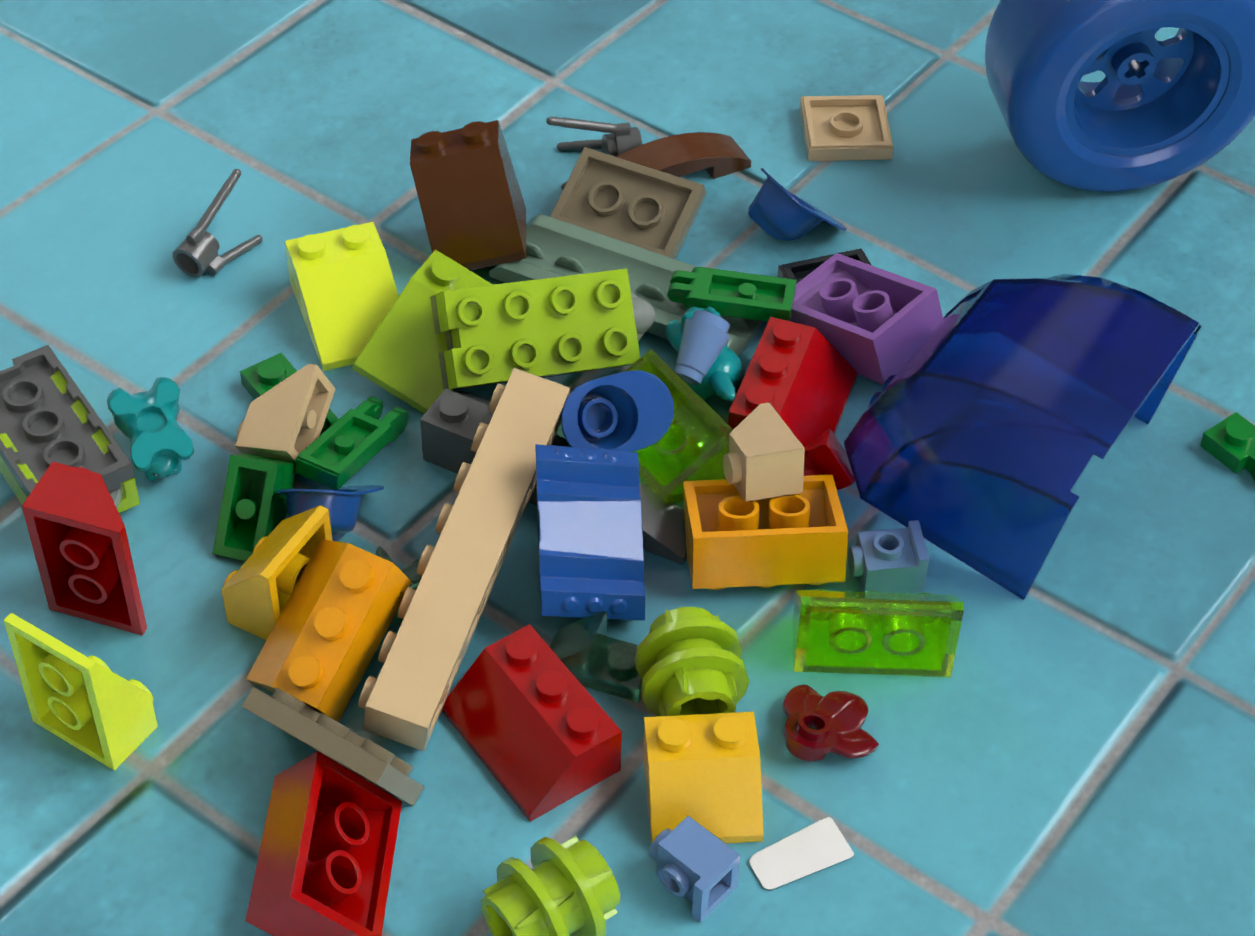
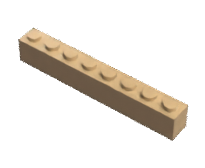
[358,368,570,751]

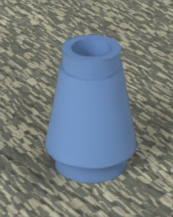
[673,310,730,386]

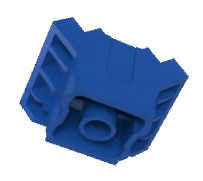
[535,444,645,620]

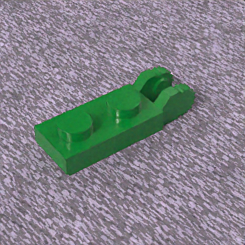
[295,396,409,490]

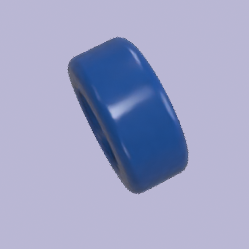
[985,0,1255,192]

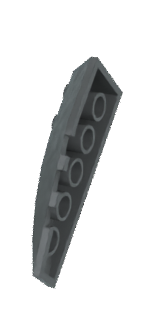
[420,389,687,565]

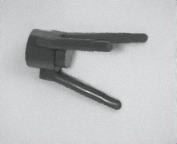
[546,117,642,190]
[173,169,263,277]

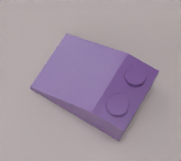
[790,253,947,385]

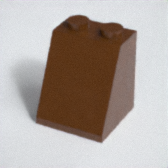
[410,120,526,271]

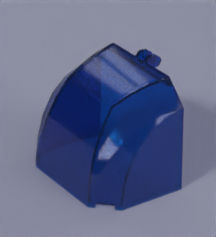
[844,274,1202,600]

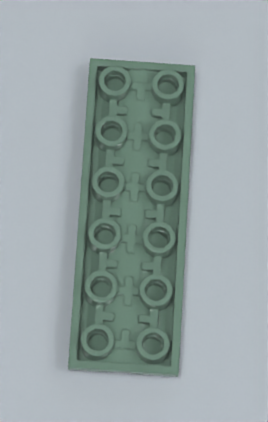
[489,214,763,357]

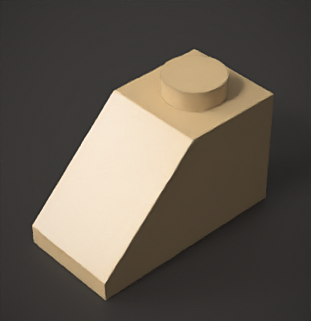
[235,364,336,463]
[723,403,805,502]

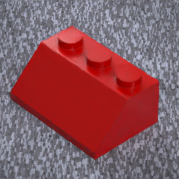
[726,317,857,453]
[22,461,147,636]
[442,624,622,822]
[245,751,402,936]

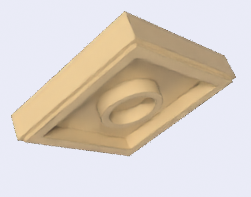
[800,95,894,161]

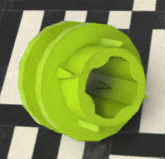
[635,607,749,717]
[481,836,621,936]

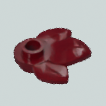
[782,684,879,761]

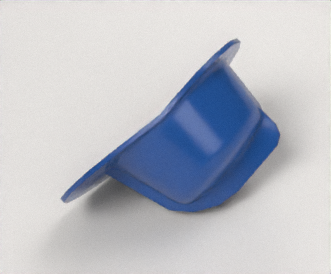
[748,168,847,241]
[561,370,674,452]
[276,485,384,542]

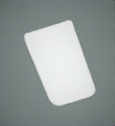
[749,817,854,890]

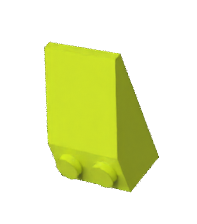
[285,222,399,371]
[3,613,158,771]

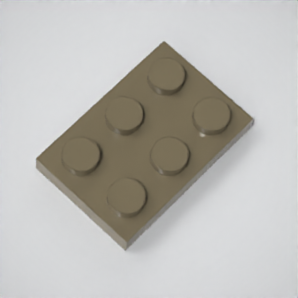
[550,147,706,259]
[242,687,424,806]

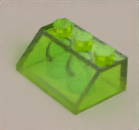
[625,349,733,504]
[792,589,964,677]

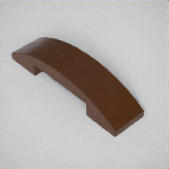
[617,132,751,179]

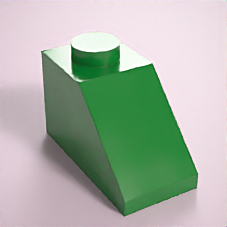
[212,454,296,561]

